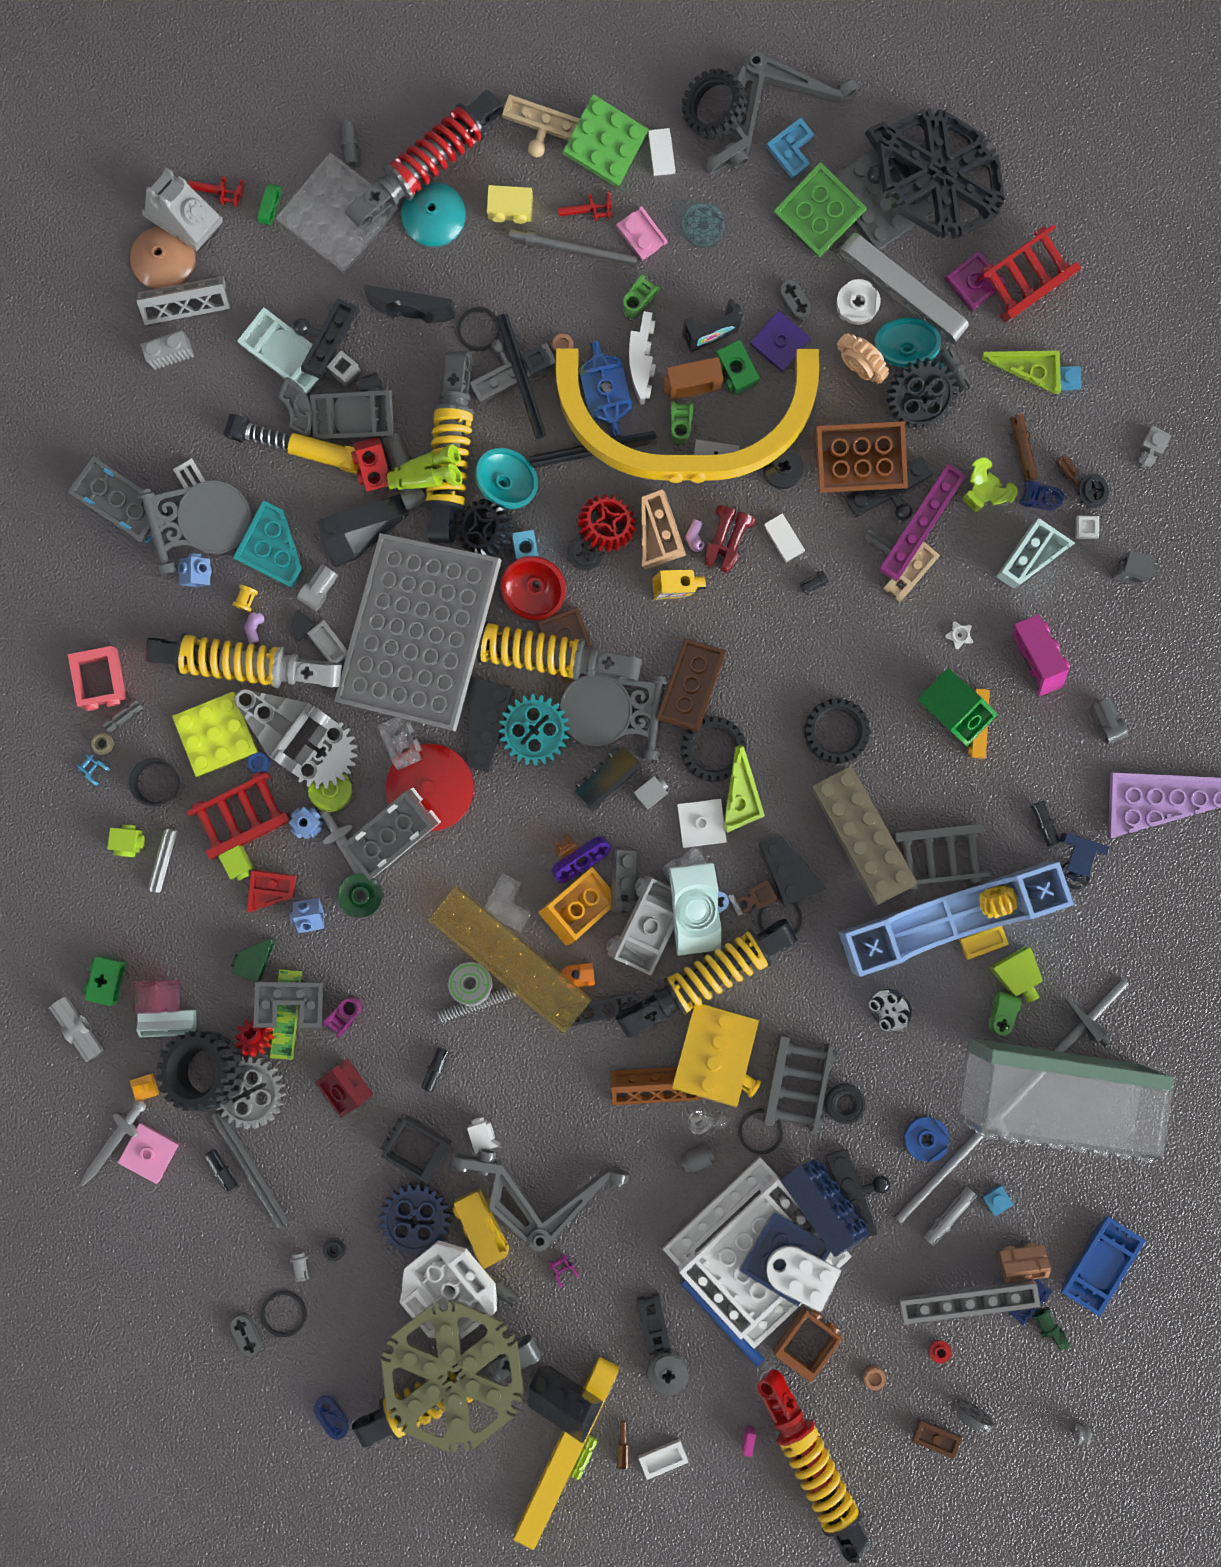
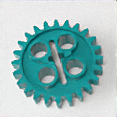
[499,694,571,766]

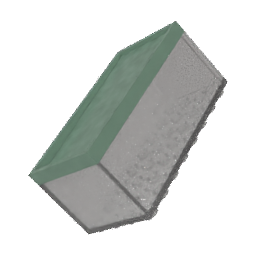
[957,1038,1175,1163]

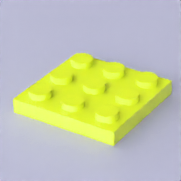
[172,692,259,777]

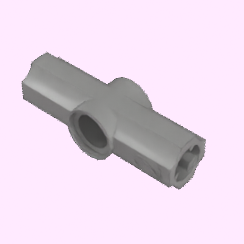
[49,996,104,1062]

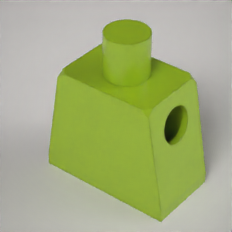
[989,946,1043,1003]

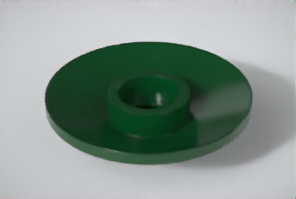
[338,874,382,918]

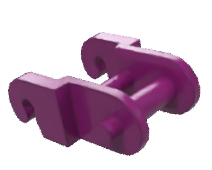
[549,1253,580,1288]

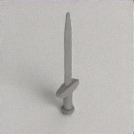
[319,811,363,874]
[80,1100,146,1186]

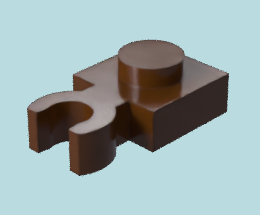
[737,880,779,913]

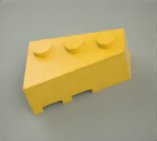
[453,1188,509,1269]

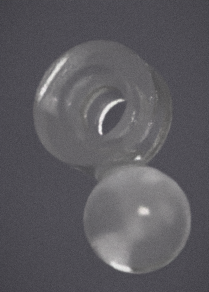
[687,1111,728,1134]

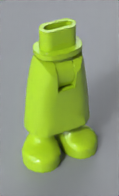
[387,444,462,490]

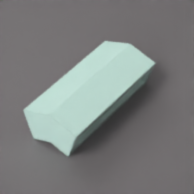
[136,1010,197,1037]

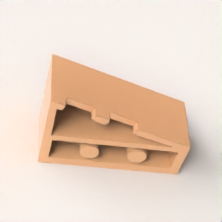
[642,489,686,570]

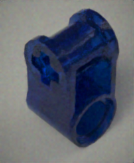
[1019,481,1065,511]

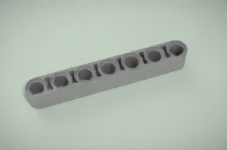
[839,233,969,343]

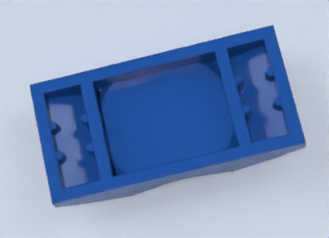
[1061,1216,1146,1317]

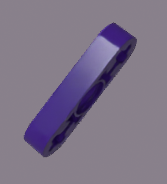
[552,836,611,883]

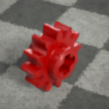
[234,1017,275,1057]

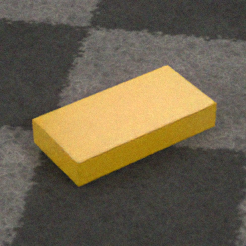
[959,926,1009,960]

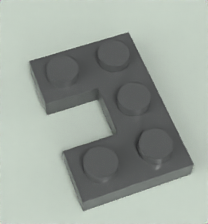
[253,982,323,1028]

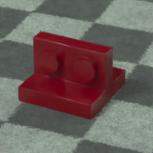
[315,1058,373,1118]

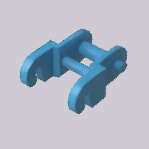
[76,754,110,786]

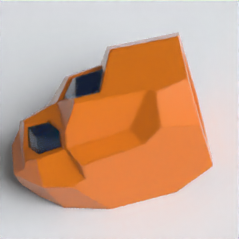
[559,962,595,987]

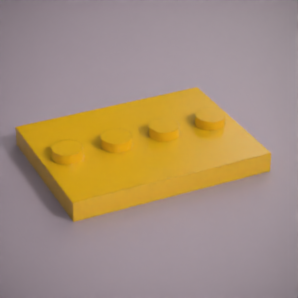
[672,1004,759,1107]

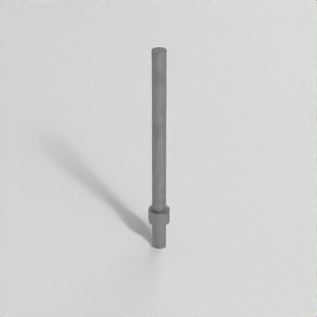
[509,229,637,265]

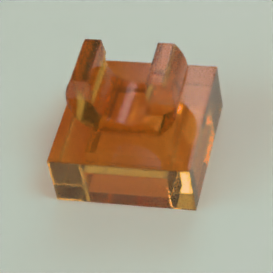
[553,834,579,860]

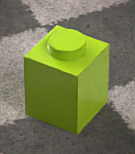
[218,845,254,881]

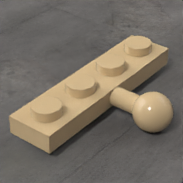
[502,94,579,158]

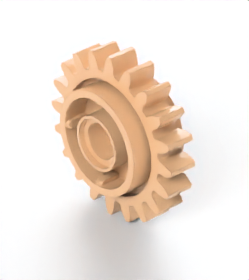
[837,333,889,384]

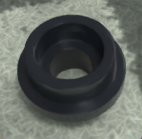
[323,1238,346,1261]

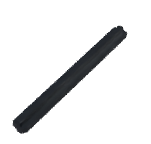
[497,313,546,439]
[529,431,657,468]

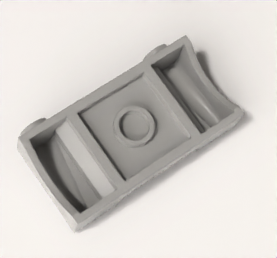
[606,875,674,976]

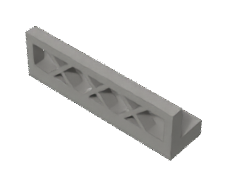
[136,276,230,325]

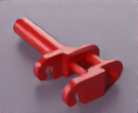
[187,176,244,207]
[558,191,612,221]

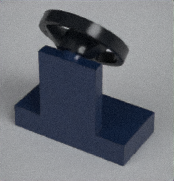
[1060,833,1110,890]

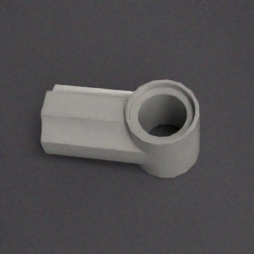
[297,565,338,611]

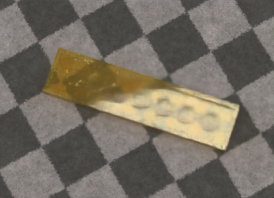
[428,886,592,1035]

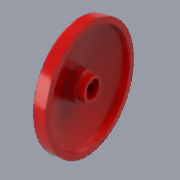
[386,744,474,832]

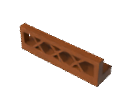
[610,1067,701,1105]

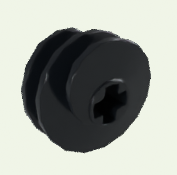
[763,448,803,489]

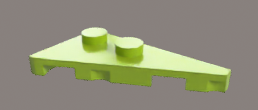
[982,351,1061,394]
[723,745,765,832]

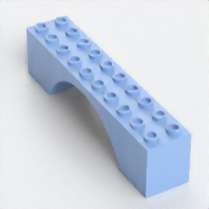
[838,862,1074,977]

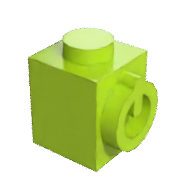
[107,824,145,857]

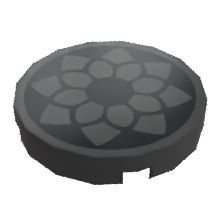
[951,1398,995,1433]

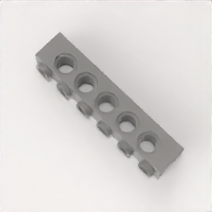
[899,1280,1041,1324]

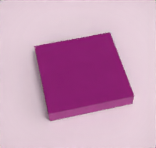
[944,250,1006,312]

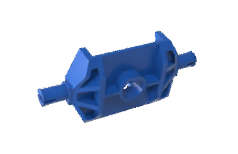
[579,341,633,438]

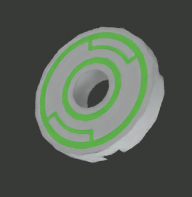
[448,962,493,1007]

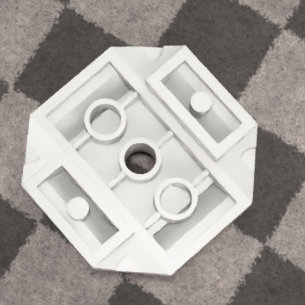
[400,1240,497,1339]

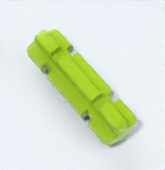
[570,1435,597,1480]

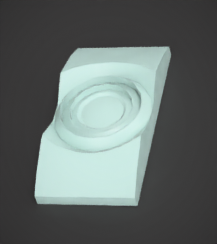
[237,307,319,395]
[669,863,721,956]

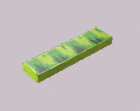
[270,969,302,1060]

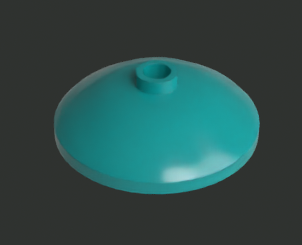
[401,182,466,247]
[875,318,941,368]
[475,448,538,509]

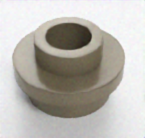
[91,733,114,755]

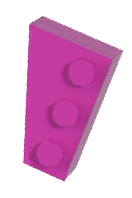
[1012,614,1070,697]

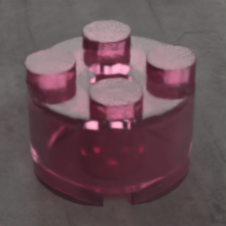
[134,980,180,1014]

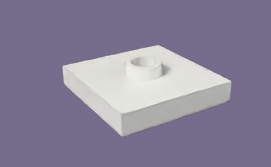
[677,799,727,848]

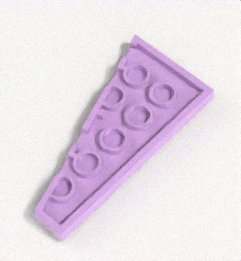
[1108,773,1221,839]

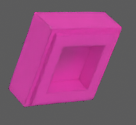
[742,1426,756,1457]

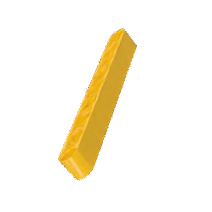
[513,1356,620,1550]

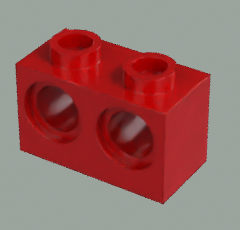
[351,437,388,492]

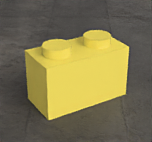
[487,185,533,224]

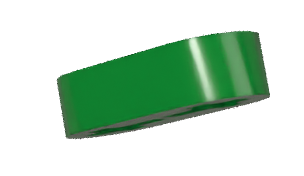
[258,183,281,226]

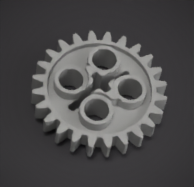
[217,1056,286,1129]

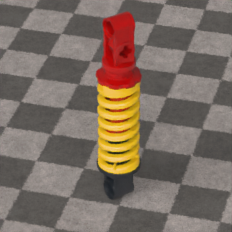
[757,1369,869,1563]

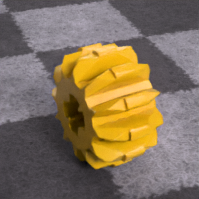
[979,885,1018,918]

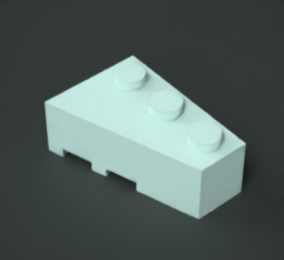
[996,518,1075,589]

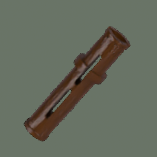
[1009,414,1039,482]

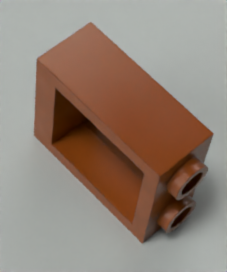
[662,357,723,401]
[773,1306,843,1383]

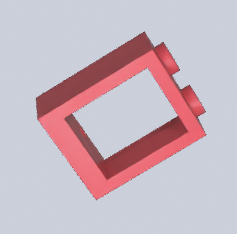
[68,646,127,711]

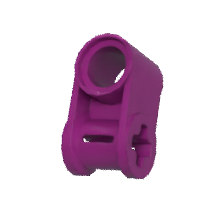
[322,996,363,1039]

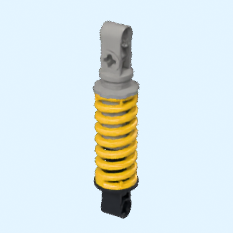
[145,633,342,688]

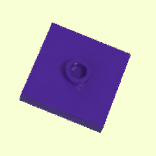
[750,311,811,373]

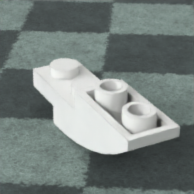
[629,311,656,405]

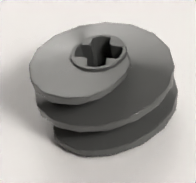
[648,1351,688,1395]

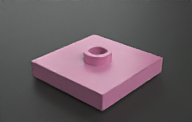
[118,1122,180,1184]

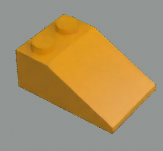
[538,867,611,946]

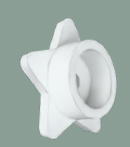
[945,621,973,649]

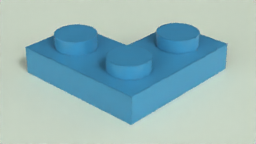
[766,118,814,180]

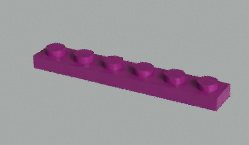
[879,463,966,582]

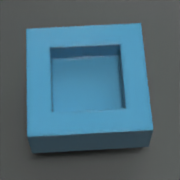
[1060,366,1081,390]
[982,1184,1014,1216]

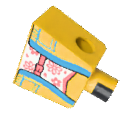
[652,570,706,600]

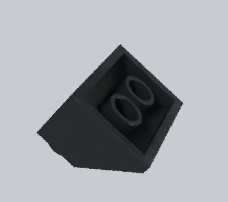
[575,747,642,811]
[528,1366,603,1443]

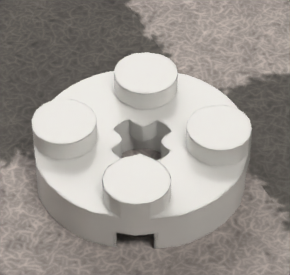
[836,279,880,325]

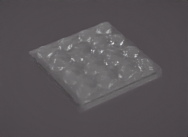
[276,152,398,274]

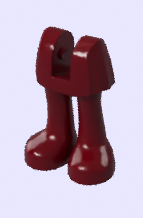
[704,505,756,573]

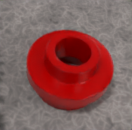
[929,1340,952,1364]

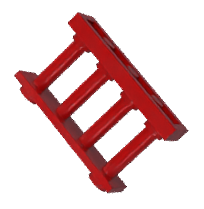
[976,224,1082,322]
[186,771,292,860]

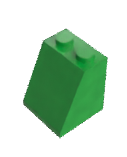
[917,668,998,746]

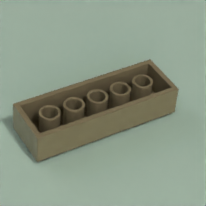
[812,766,917,906]

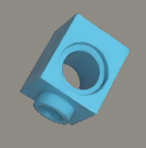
[512,530,538,560]

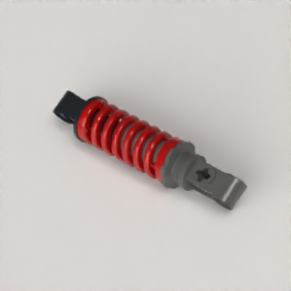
[344,90,504,230]

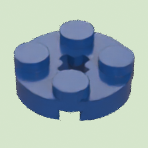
[903,1116,949,1162]

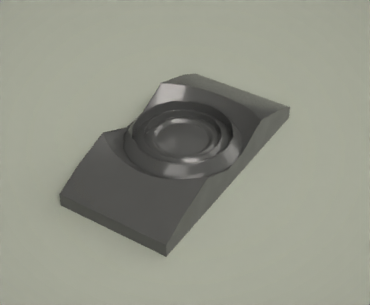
[310,390,394,439]

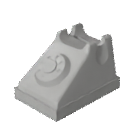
[142,168,223,251]

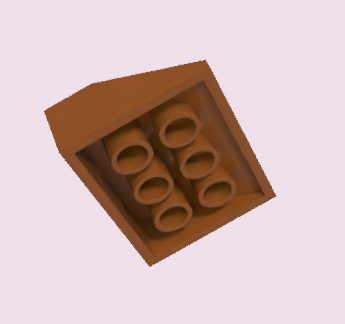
[814,421,908,493]

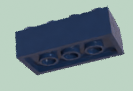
[781,1159,870,1257]

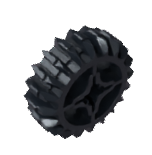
[457,498,514,556]

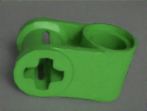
[622,274,660,319]
[670,401,693,445]
[988,991,1022,1036]

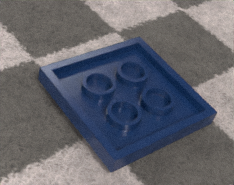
[739,1210,831,1307]

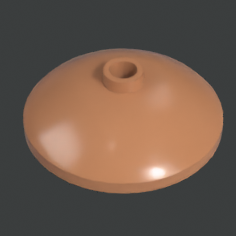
[130,226,196,289]

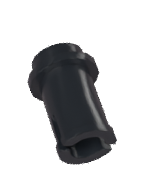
[799,571,829,595]

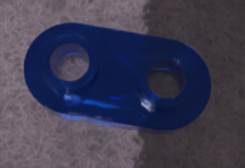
[313,1395,350,1440]

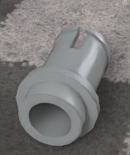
[290,1251,309,1282]

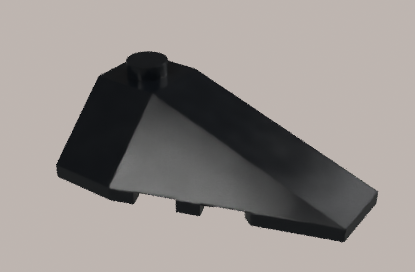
[316,494,409,567]

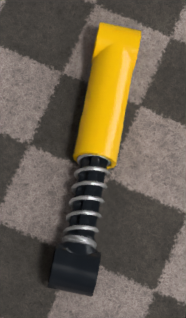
[223,414,365,474]

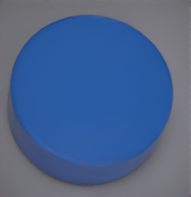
[247,752,270,774]

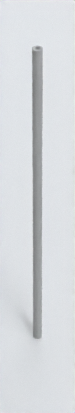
[895,978,1129,1224]

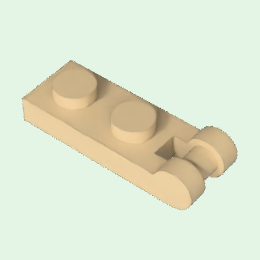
[883,541,940,602]

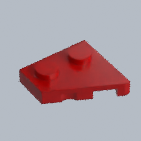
[247,869,297,913]

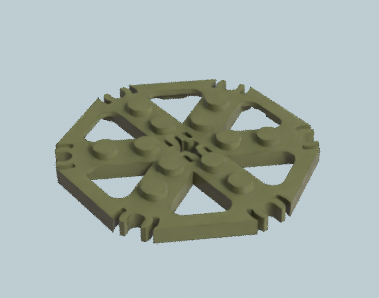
[381,1300,524,1453]

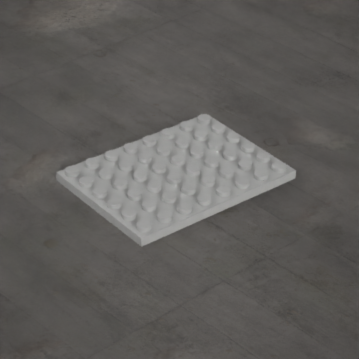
[334,533,502,731]

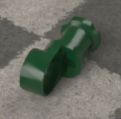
[1031,1307,1071,1351]

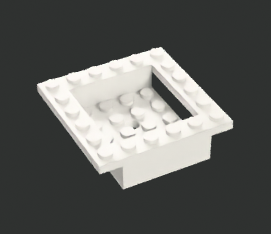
[663,1156,852,1349]

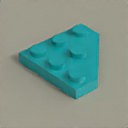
[233,500,303,589]

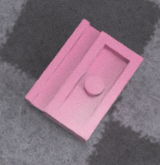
[617,206,667,261]

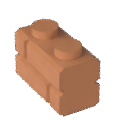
[998,1243,1051,1283]

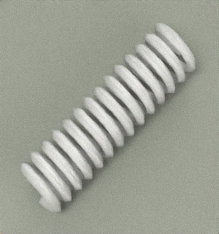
[728,895,743,915]

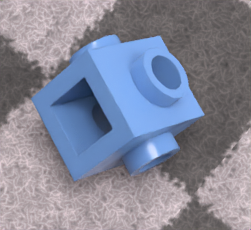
[178,553,212,588]
[289,807,324,839]
[289,898,324,933]

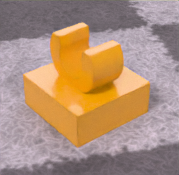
[130,1073,159,1101]

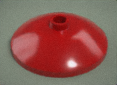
[501,556,566,620]

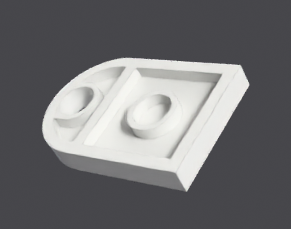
[766,1245,841,1312]

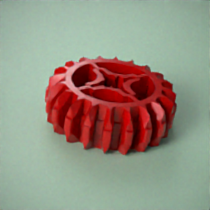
[577,493,636,553]

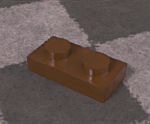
[911,1418,963,1459]

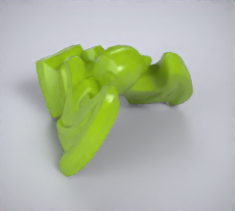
[962,457,1018,512]

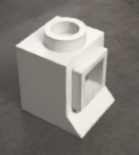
[467,1117,500,1154]

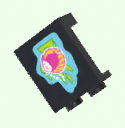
[682,299,743,353]

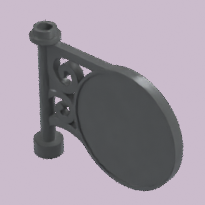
[136,481,251,575]
[560,674,668,760]

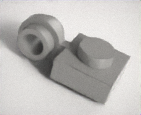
[1138,426,1172,468]

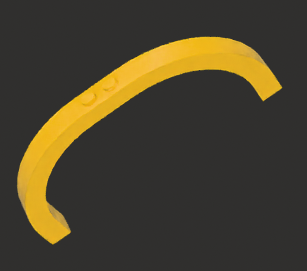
[556,348,819,483]

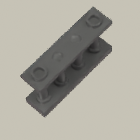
[892,824,990,890]
[762,1034,836,1135]

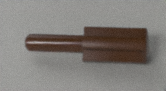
[1055,454,1081,490]
[617,1420,630,1470]

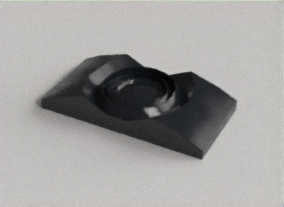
[363,285,455,324]

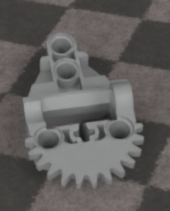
[234,689,357,789]

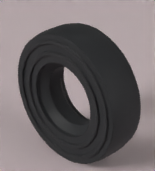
[825,1084,866,1124]

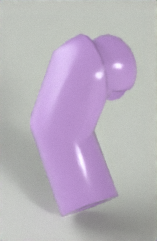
[686,519,705,552]
[244,612,264,644]

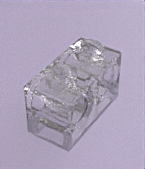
[377,717,422,770]

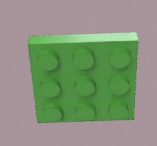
[562,94,649,188]
[774,162,867,258]

